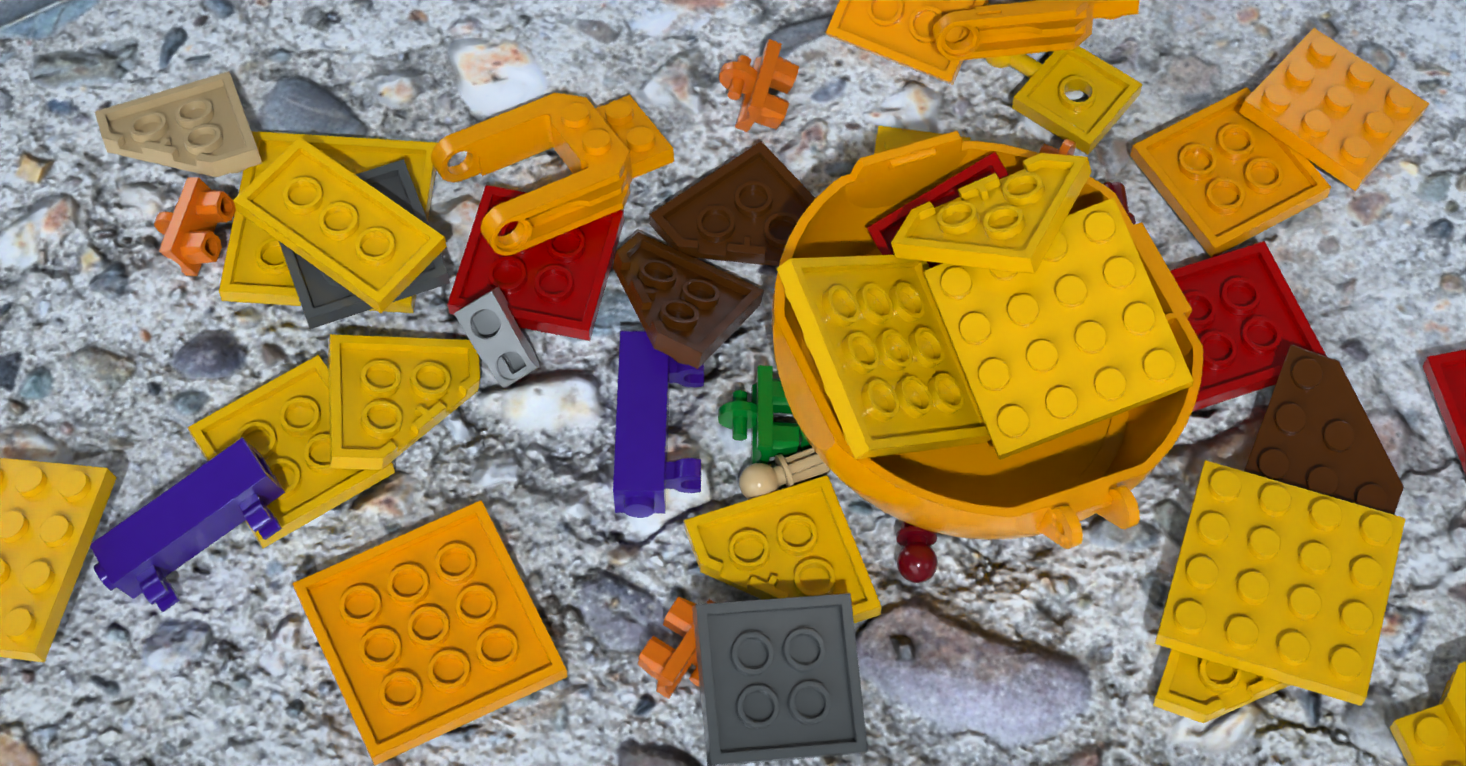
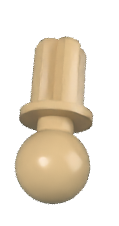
[739,448,830,500]

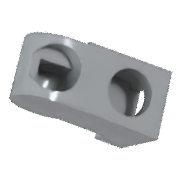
[454,286,539,388]

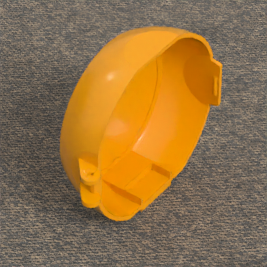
[772,131,1203,549]

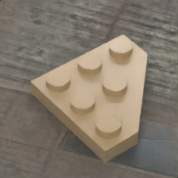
[95,71,262,177]

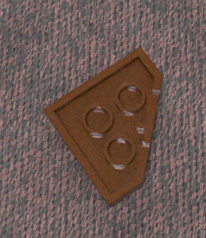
[649,141,815,266]
[613,232,764,369]
[1244,344,1404,515]

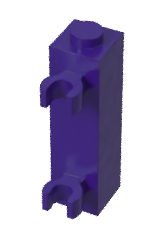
[613,331,704,518]
[90,437,285,612]

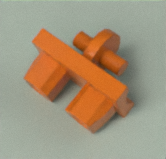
[719,39,799,132]
[154,177,236,276]
[637,597,715,699]

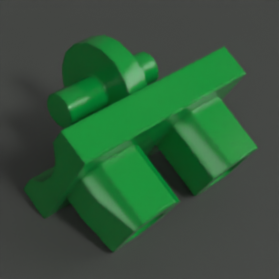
[718,365,799,464]

